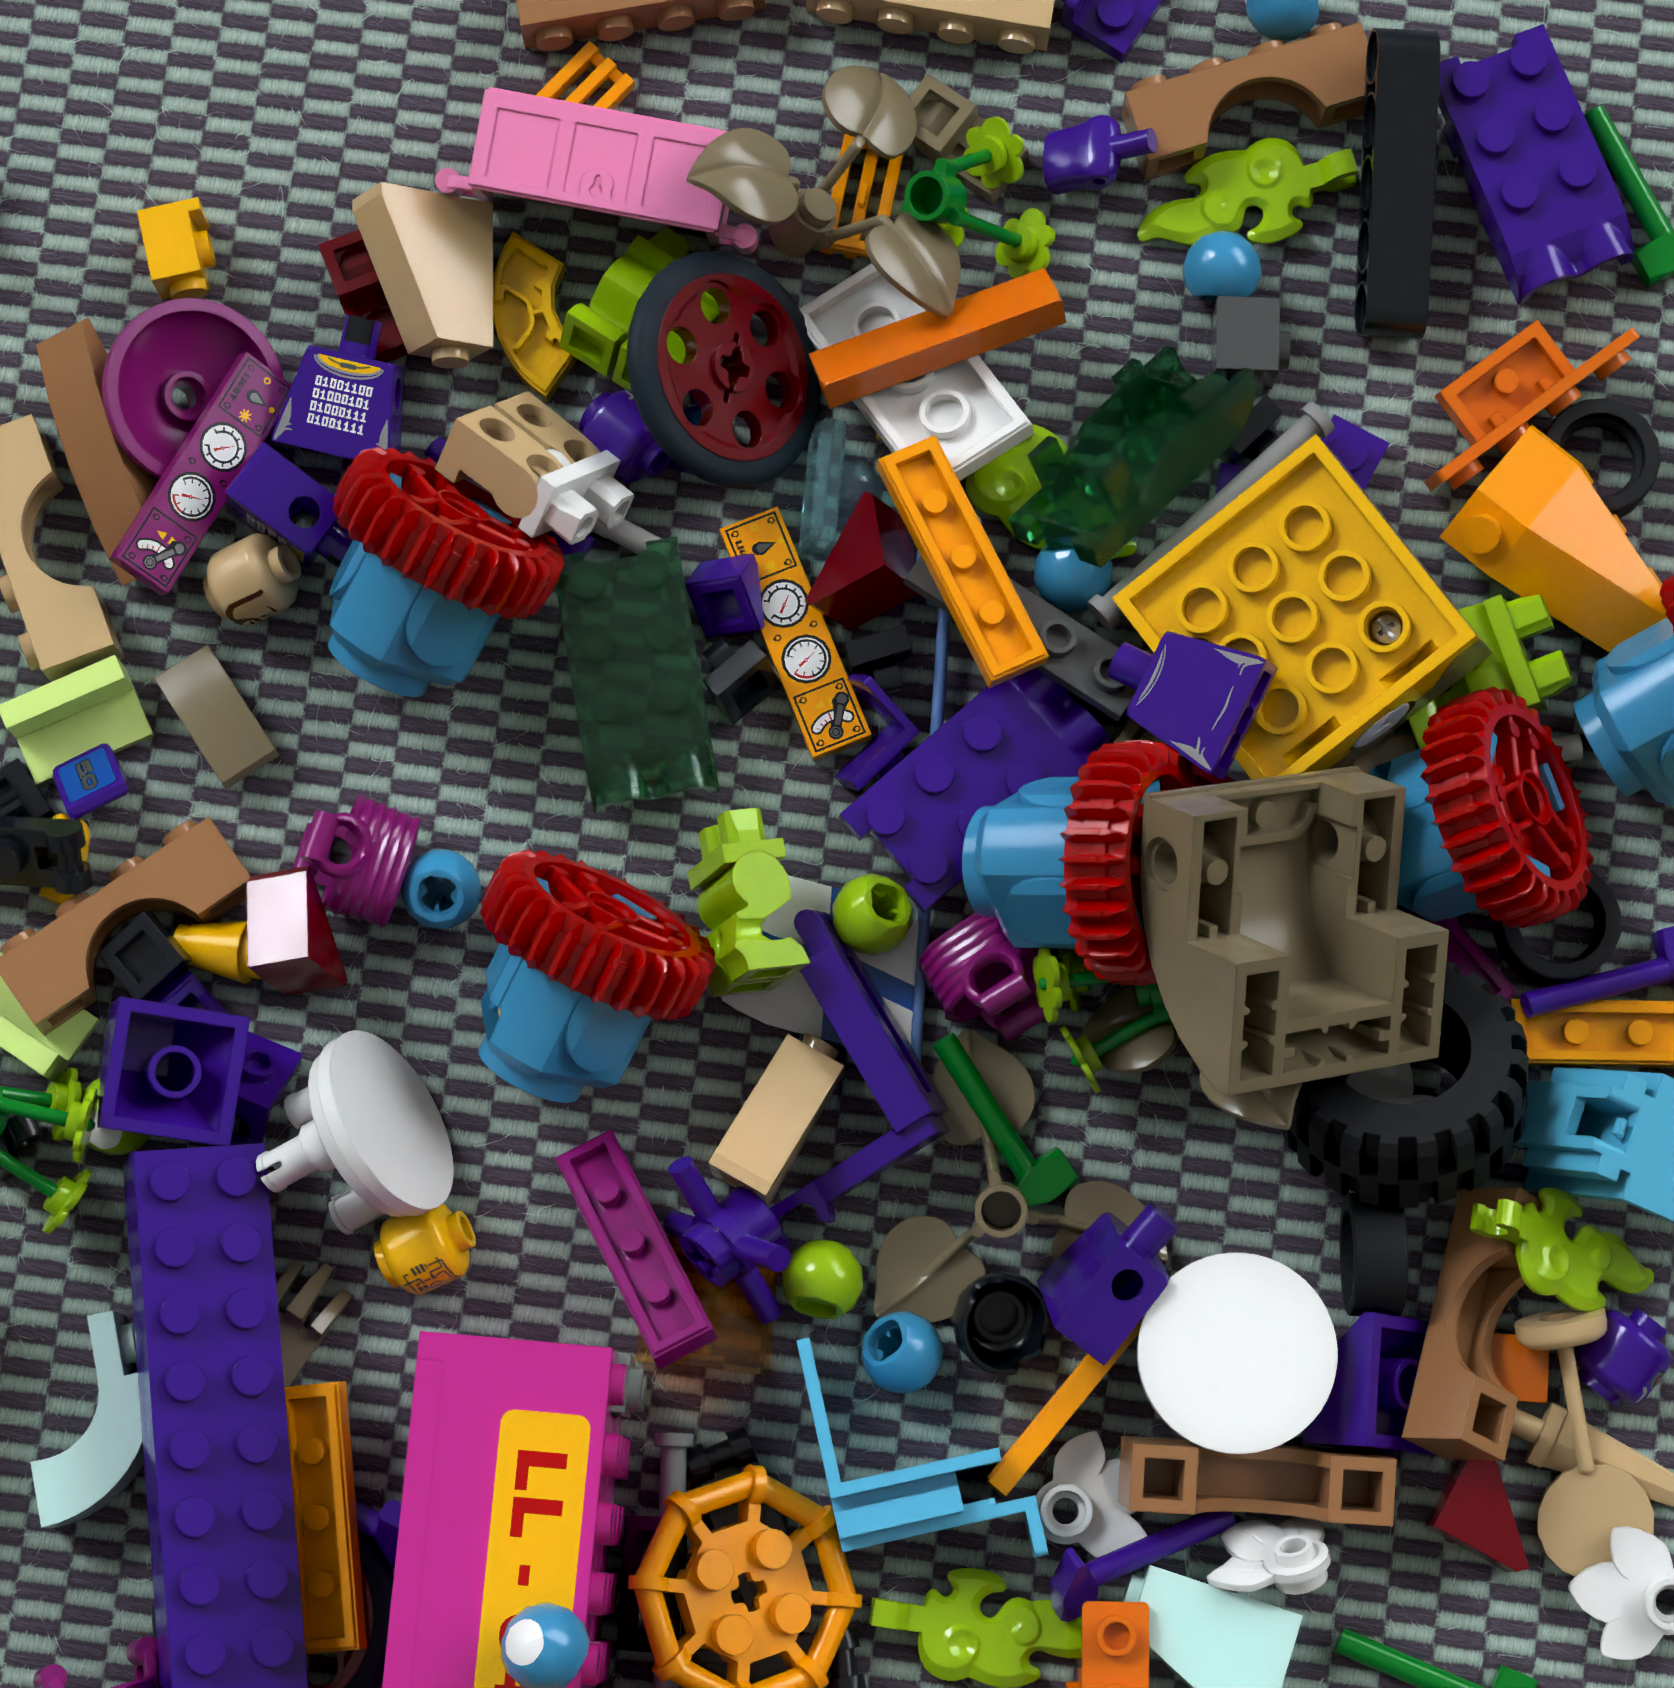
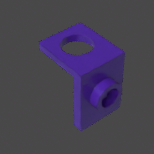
[834,673,920,791]
[230,1031,302,1145]

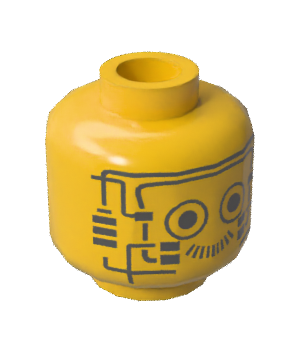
[374,1203,476,1295]

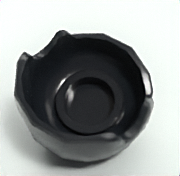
[951,1271,1050,1376]

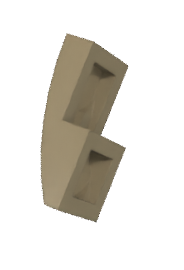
[909,74,1030,205]
[154,644,280,789]

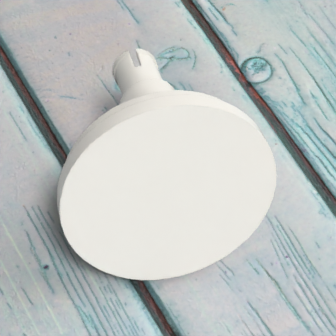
[256,1030,454,1235]
[1137,1253,1338,1454]

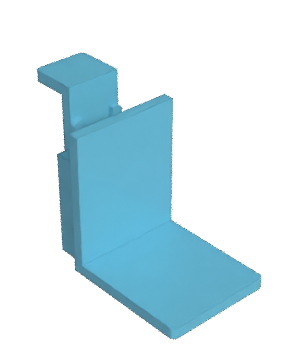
[1455,1067,1674,1224]
[796,1338,1049,1558]

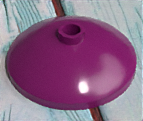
[102,298,284,479]

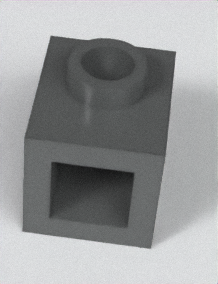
[1210,296,1291,396]

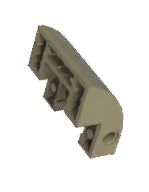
[1140,766,1449,1096]

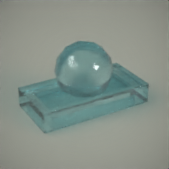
[798,418,883,557]

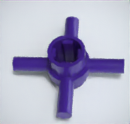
[664,1156,790,1324]

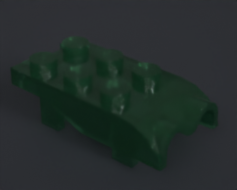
[1008,345,1259,568]
[556,536,720,813]

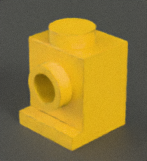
[137,197,216,300]

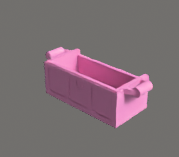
[435,87,758,254]

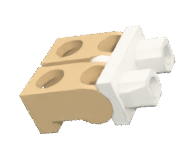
[435,391,634,545]

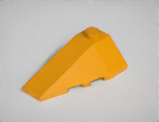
[1440,425,1667,653]

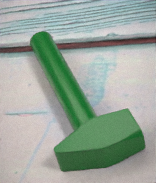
[1584,105,1674,288]
[932,1033,1079,1207]
[1334,1627,1539,1688]

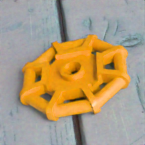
[627,1464,863,1688]

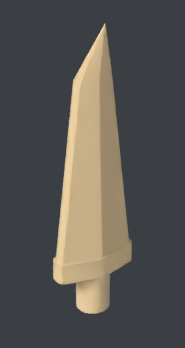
[1511,1402,1674,1507]

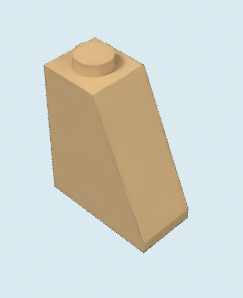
[352,182,493,368]
[708,1033,844,1207]

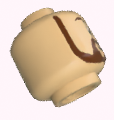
[203,533,301,626]

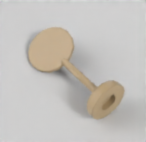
[1514,1308,1654,1576]

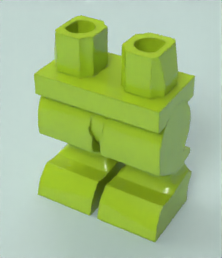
[559,227,719,391]
[1409,594,1575,749]
[687,808,810,997]

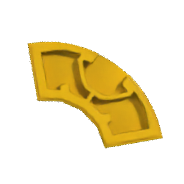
[493,232,578,403]

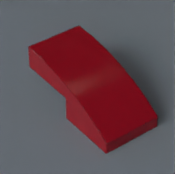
[318,229,408,363]

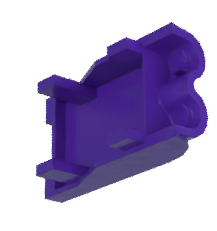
[1438,24,1634,305]
[839,669,1112,913]

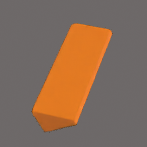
[809,268,1066,409]

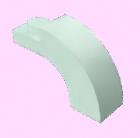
[30,1311,144,1528]

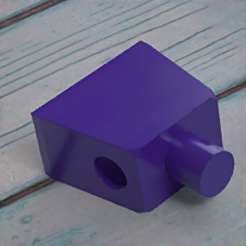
[1036,1202,1180,1366]

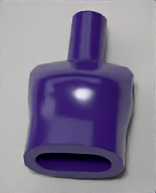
[1043,115,1158,195]

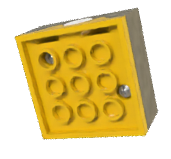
[1112,434,1493,779]

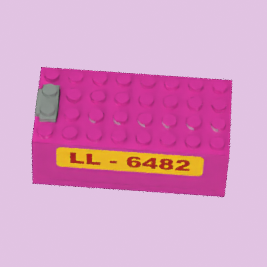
[382,1331,647,1688]

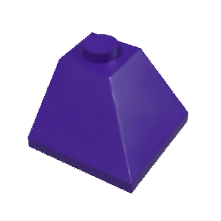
[97,996,250,1146]
[1304,1312,1437,1456]

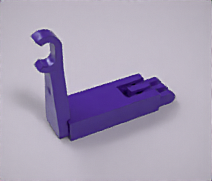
[770,909,950,1250]

